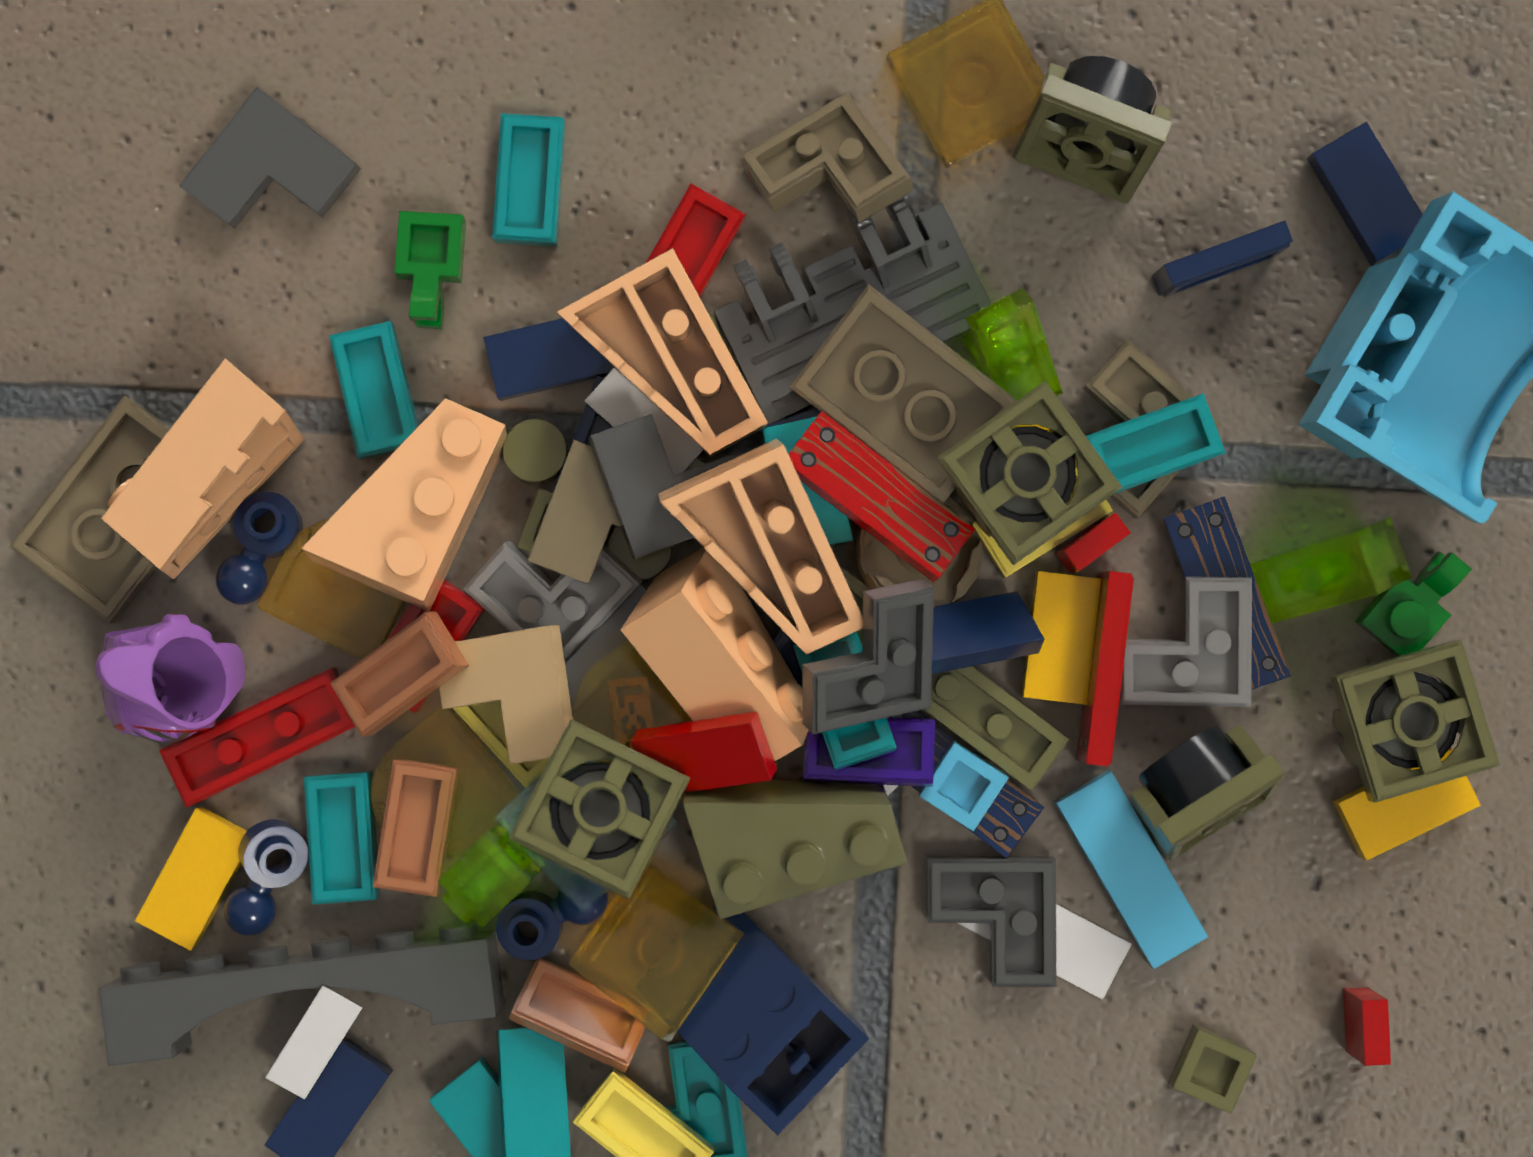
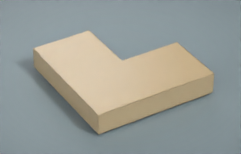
[439,625,573,764]

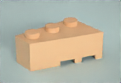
[557,248,768,457]
[101,358,305,579]
[301,398,507,612]
[658,438,863,655]
[620,546,808,761]

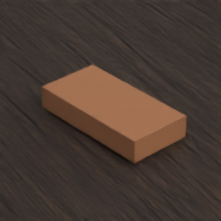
[330,611,469,737]
[373,758,460,897]
[509,958,653,1073]

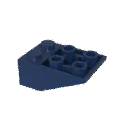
[637,905,869,1136]

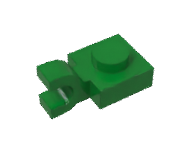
[394,211,466,329]
[1355,552,1472,657]

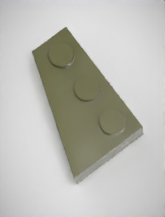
[682,776,908,919]

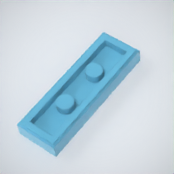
[1053,770,1208,969]

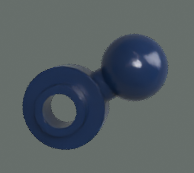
[216,492,303,605]
[224,819,308,936]
[496,875,608,960]

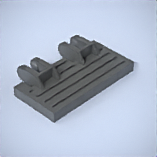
[714,197,997,425]

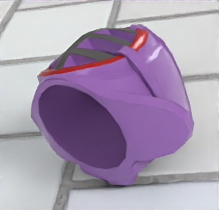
[95,614,246,744]

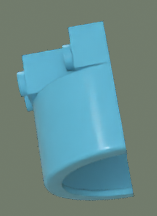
[1298,192,1533,523]

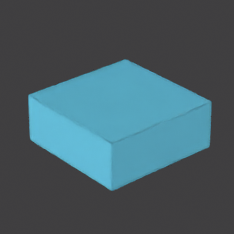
[919,740,1008,831]

